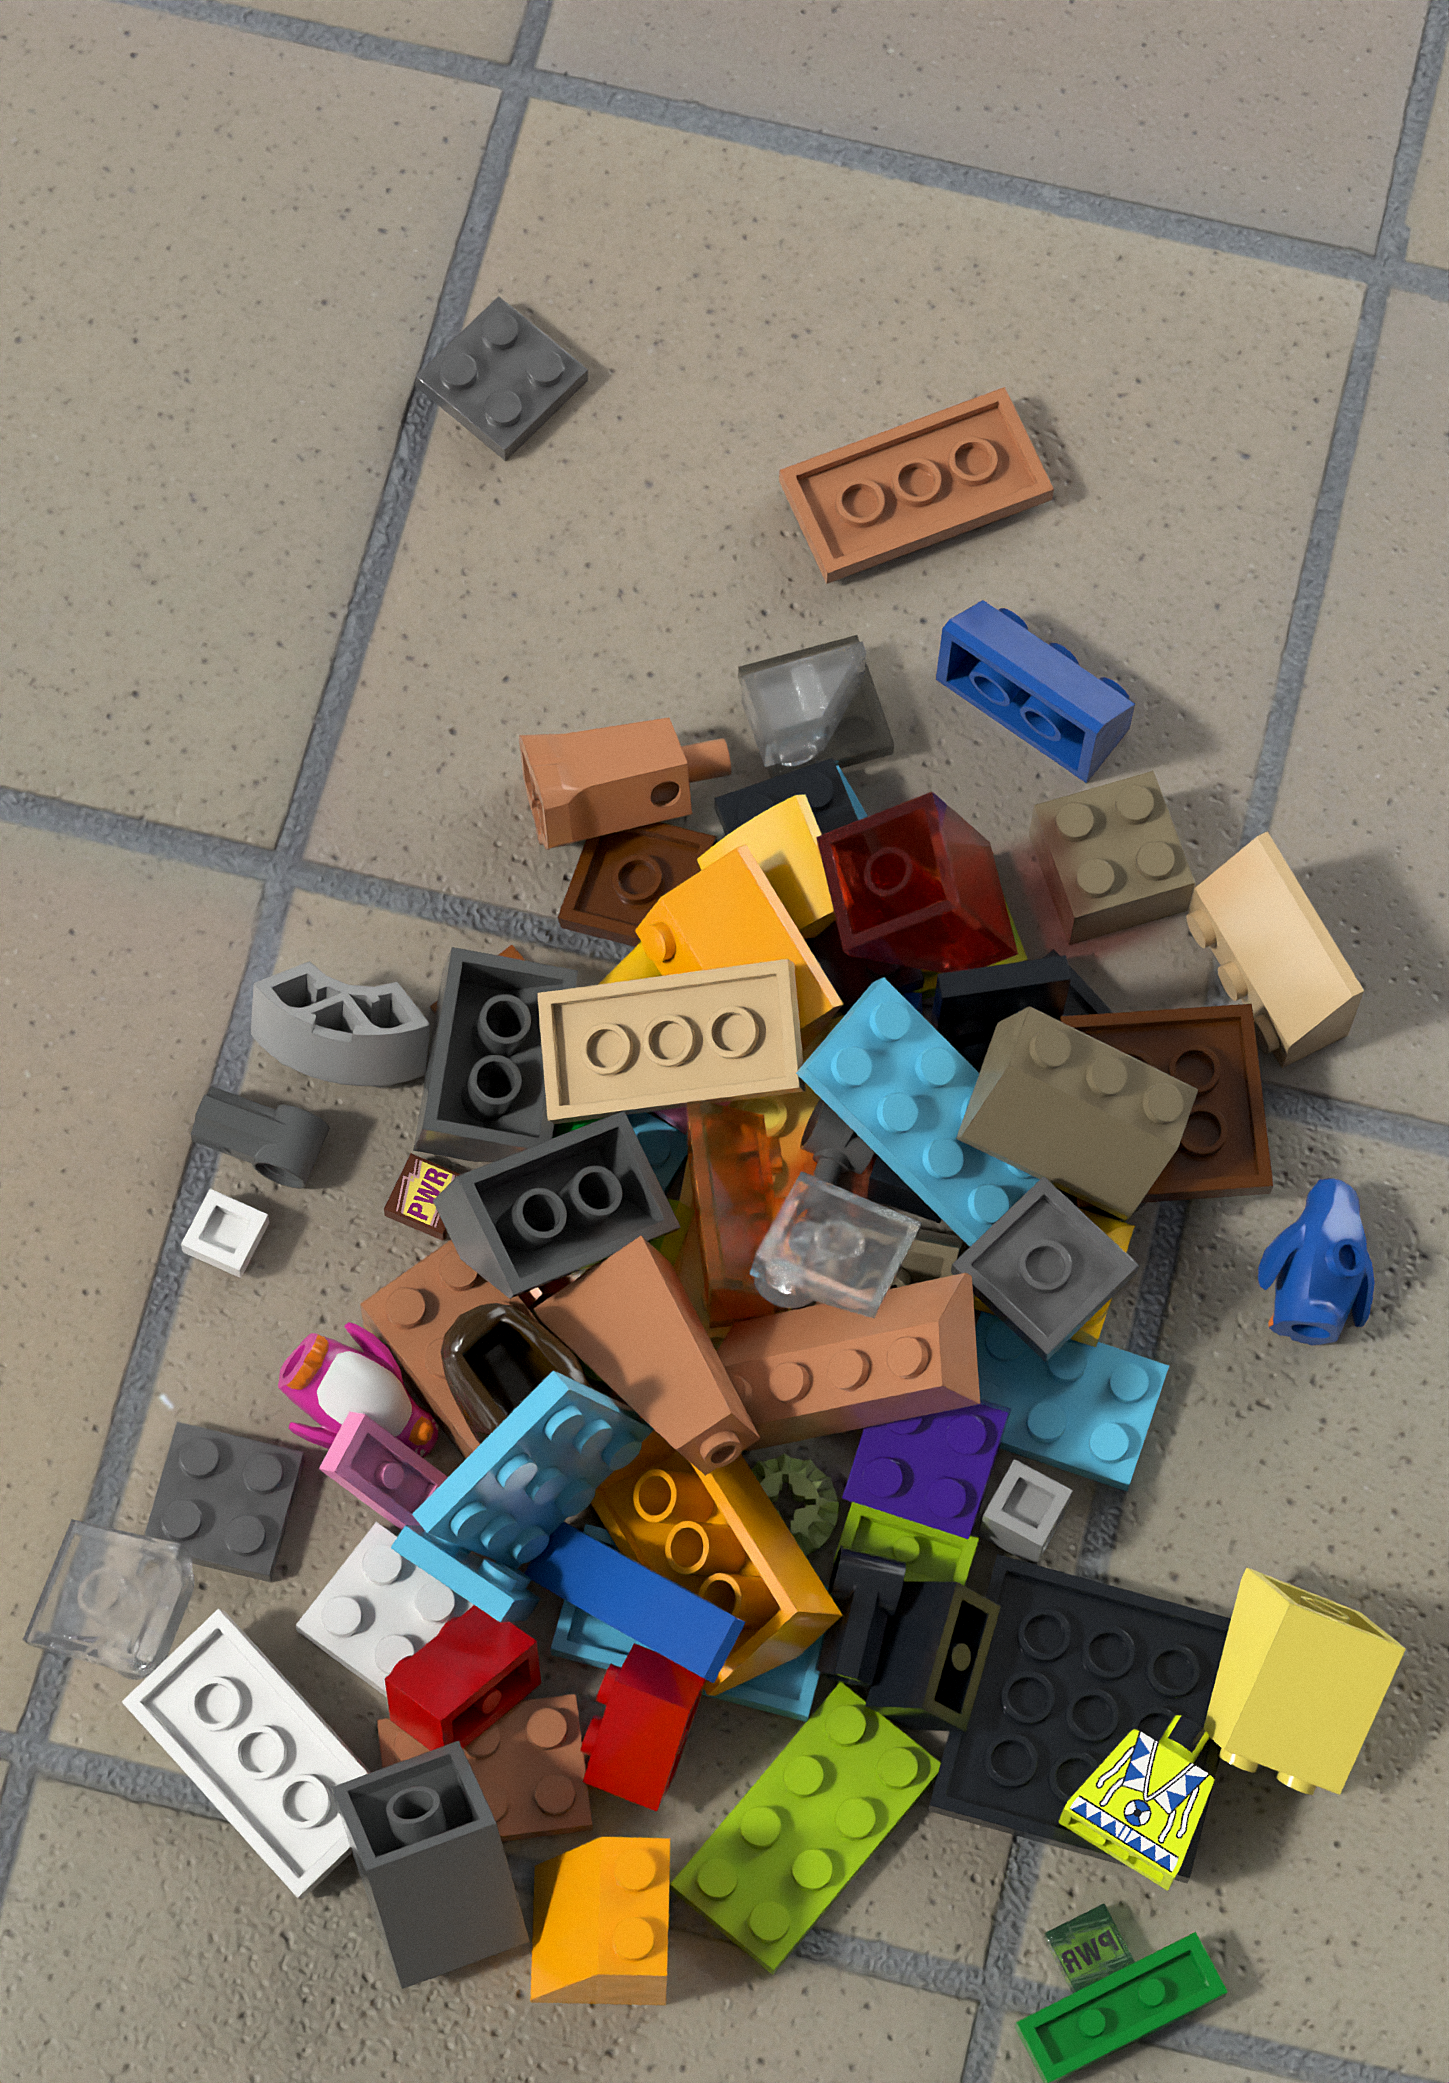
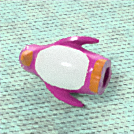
[278,1322,438,1458]

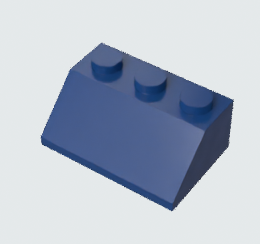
[936,600,1135,784]

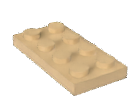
[537,959,806,1124]

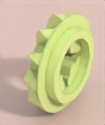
[752,1453,839,1556]

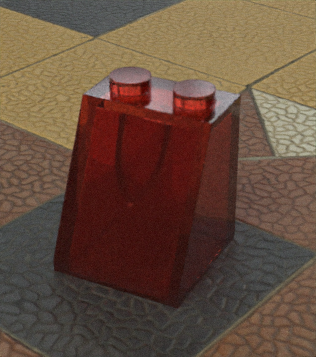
[816,791,1018,973]

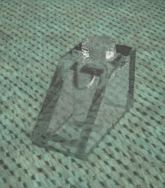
[742,641,867,767]

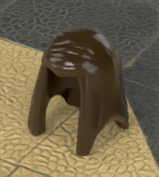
[440,1303,591,1444]

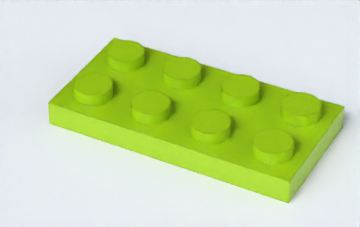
[670,1682,941,1975]

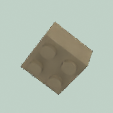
[1029,771,1195,945]

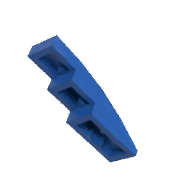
[524,1522,746,1683]

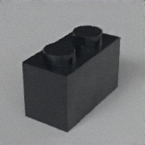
[865,1581,1001,1732]

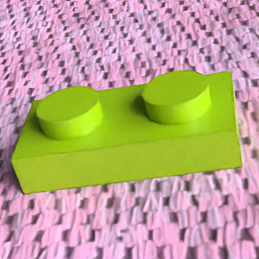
[833,1502,979,1586]

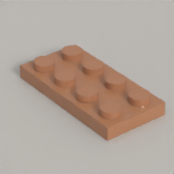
[779,387,1054,584]

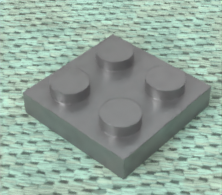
[415,296,588,461]
[951,1176,1139,1362]
[141,1422,305,1583]

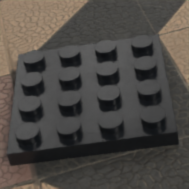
[928,1554,1231,1883]

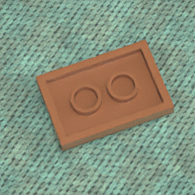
[377,1694,593,1842]

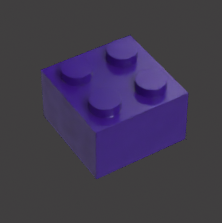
[842,1399,1011,1539]

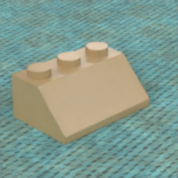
[1186,831,1364,1068]

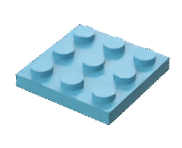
[412,1371,655,1568]

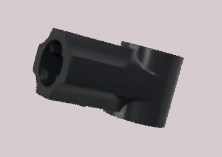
[814,1545,906,1687]

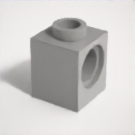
[978,1459,1073,1565]

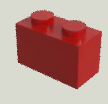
[384,1605,541,1751]
[580,1643,707,1812]

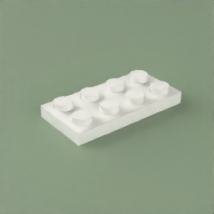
[122,1609,371,1899]

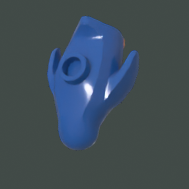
[1258,1178,1375,1345]

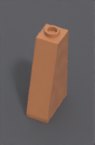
[534,1236,761,1475]

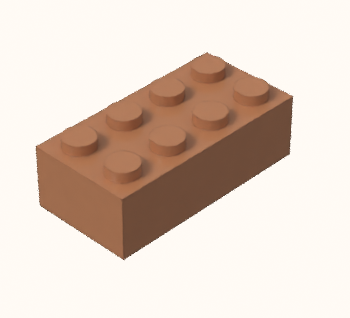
[360,1240,540,1460]

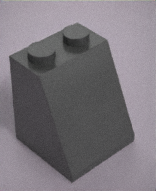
[331,1741,530,1989]

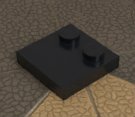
[931,955,1071,1046]

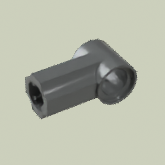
[190,1086,330,1189]

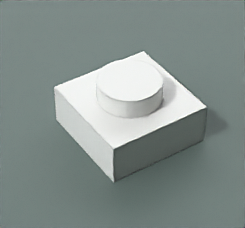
[181,1189,270,1278]

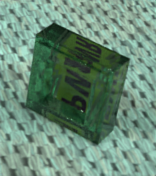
[1043,1903,1135,1994]

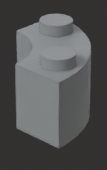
[251,961,430,1088]

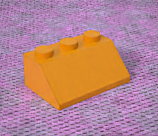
[635,845,843,1052]

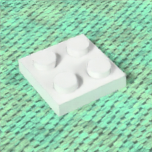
[296,1522,474,1697]

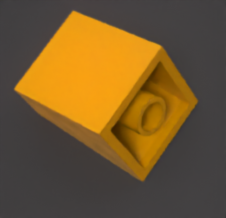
[530,1837,670,2005]

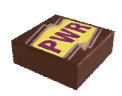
[384,1153,461,1241]

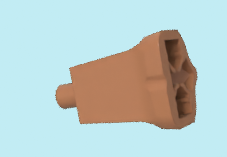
[519,717,731,850]

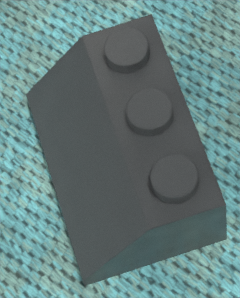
[413,947,578,1162]
[433,1111,681,1299]

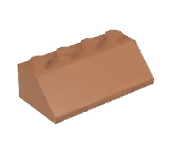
[717,1273,980,1452]

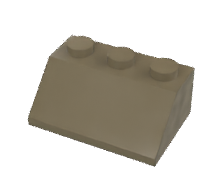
[956,1006,1198,1220]

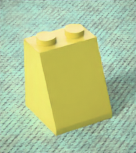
[1203,1567,1406,1795]

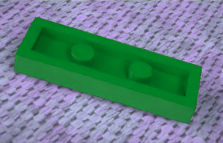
[1014,1932,1228,2083]

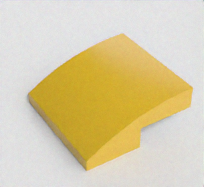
[697,795,851,938]

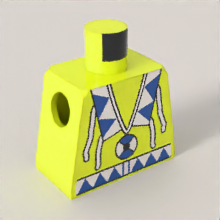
[1058,1715,1215,1891]

